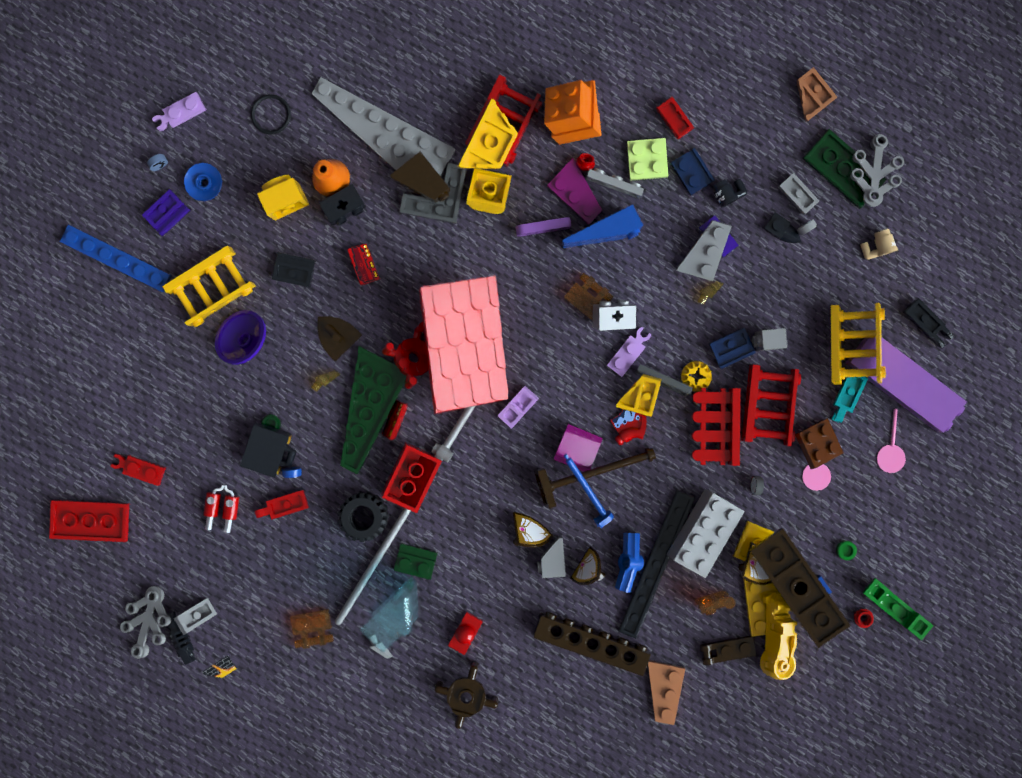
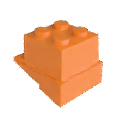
[544,80,601,145]

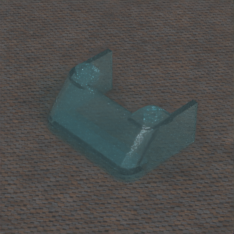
[360,576,419,653]

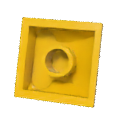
[466,168,512,214]

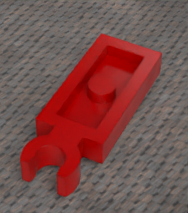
[110,454,166,486]

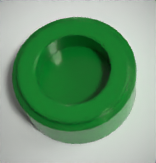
[836,540,857,560]

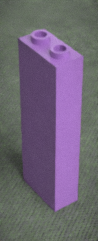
[846,338,967,433]

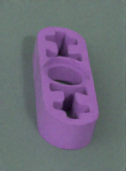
[515,217,572,237]

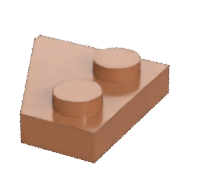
[797,67,837,122]

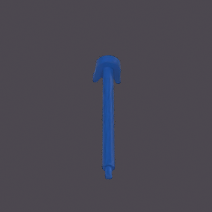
[564,454,614,528]

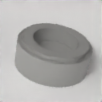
[797,219,817,236]

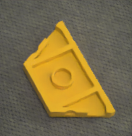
[458,99,518,169]

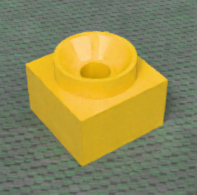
[257,175,309,221]

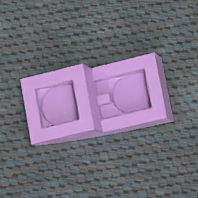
[498,386,539,429]

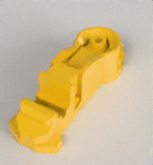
[760,591,797,680]

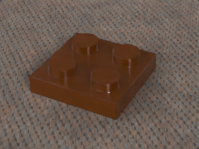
[795,418,844,469]

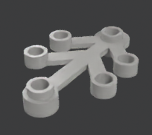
[850,134,904,207]
[120,586,171,659]

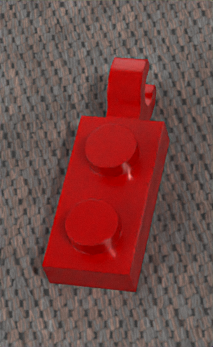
[255,489,309,520]

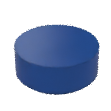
[282,467,302,478]

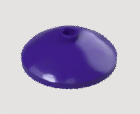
[215,310,266,365]

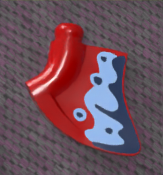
[611,409,647,445]

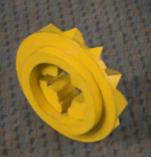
[681,361,712,392]

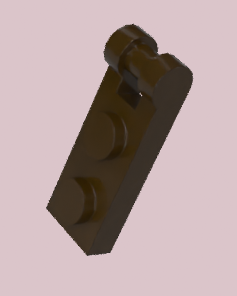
[700,636,756,665]

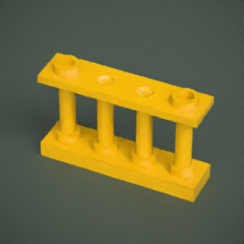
[162,246,256,327]
[831,303,886,385]

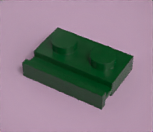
[394,543,438,580]

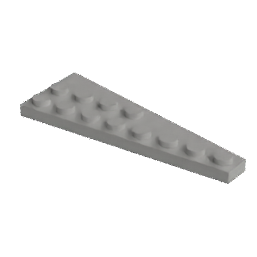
[312,77,455,176]

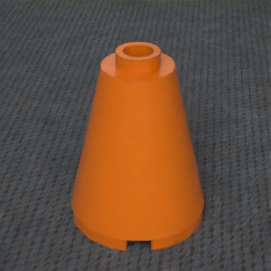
[312,159,350,197]

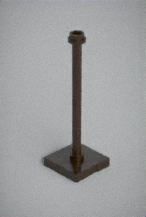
[533,448,656,509]

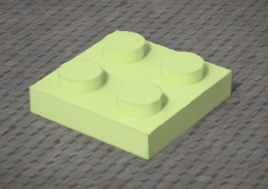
[627,138,668,180]

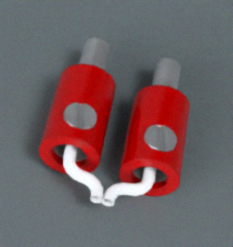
[203,485,240,533]

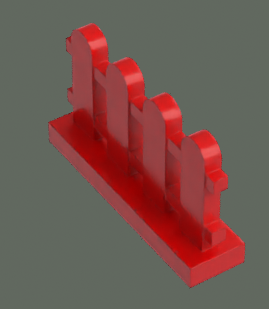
[691,388,741,466]

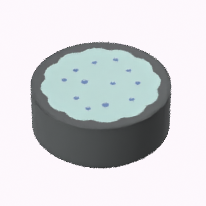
[751,476,764,495]

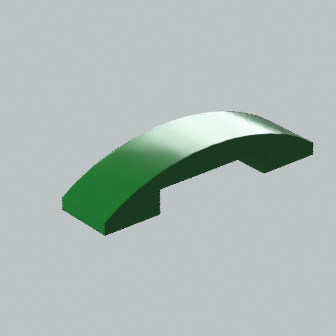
[862,578,934,641]

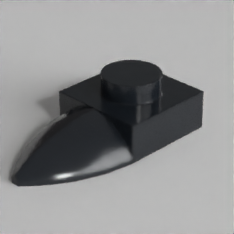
[764,212,801,243]

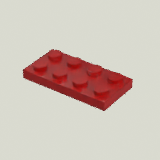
[49,500,129,542]

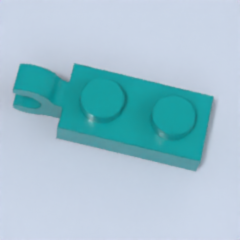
[831,377,868,423]

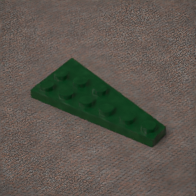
[340,346,406,474]

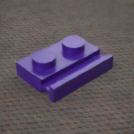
[142,189,191,236]

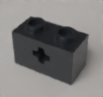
[319,184,366,226]

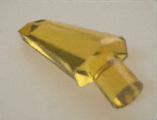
[697,281,723,305]
[311,370,340,392]

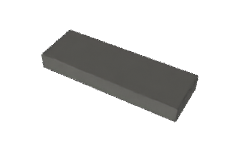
[635,364,693,397]

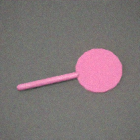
[877,408,906,473]
[802,464,831,491]

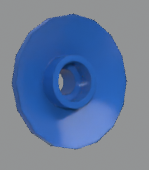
[184,163,222,201]

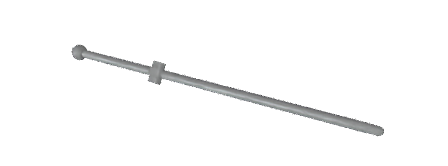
[335,406,475,625]

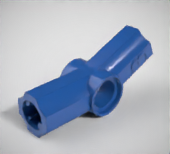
[615,533,644,593]

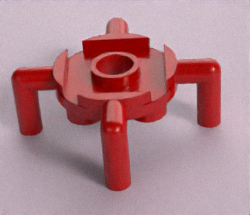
[382,322,429,389]

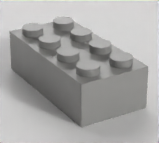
[667,489,745,578]

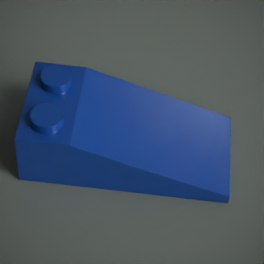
[561,205,643,248]

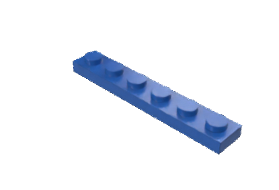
[60,225,172,292]

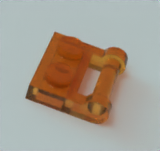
[694,590,736,615]

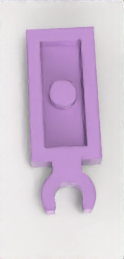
[152,92,206,131]
[607,327,651,377]

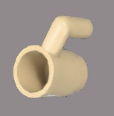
[860,229,898,260]

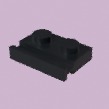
[272,252,316,288]

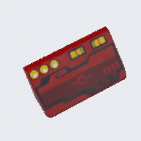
[347,244,380,286]
[382,400,408,440]

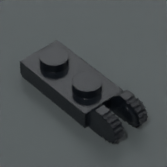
[903,298,954,348]

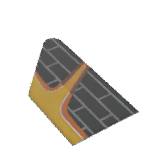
[203,656,236,678]

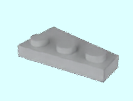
[676,220,732,281]

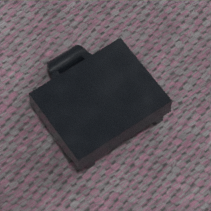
[240,422,297,478]

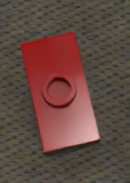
[656,97,694,140]

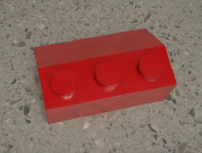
[381,442,442,513]

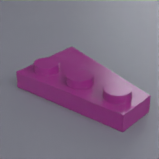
[547,158,602,225]

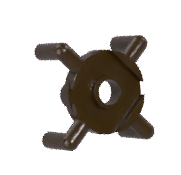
[434,661,499,729]

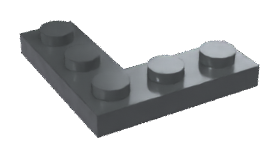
[400,163,467,224]

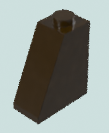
[390,151,451,203]

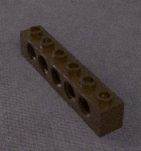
[534,612,651,676]

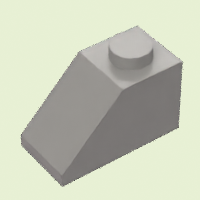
[537,536,566,578]

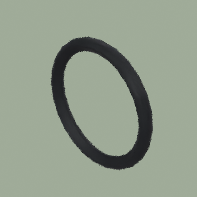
[251,94,291,135]

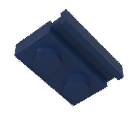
[671,148,715,196]
[709,327,756,369]

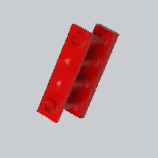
[465,74,543,167]
[741,365,801,446]

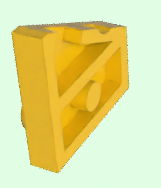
[616,374,662,417]

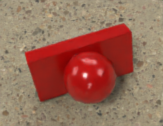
[448,612,483,655]

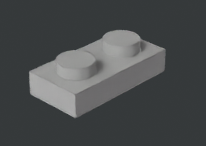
[778,173,819,215]

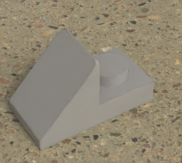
[174,598,217,635]

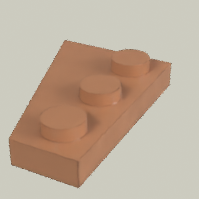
[648,660,685,725]

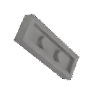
[586,168,644,199]

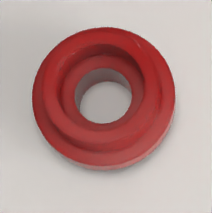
[576,153,595,171]
[854,608,874,628]

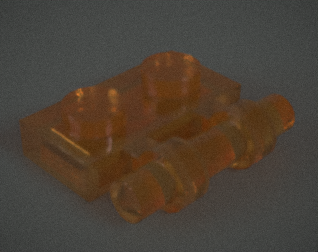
[564,273,614,321]
[290,609,334,649]

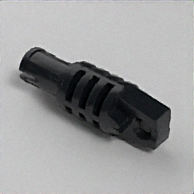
[168,612,196,665]

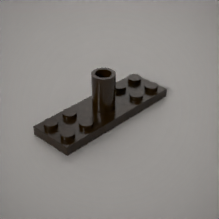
[750,528,851,648]

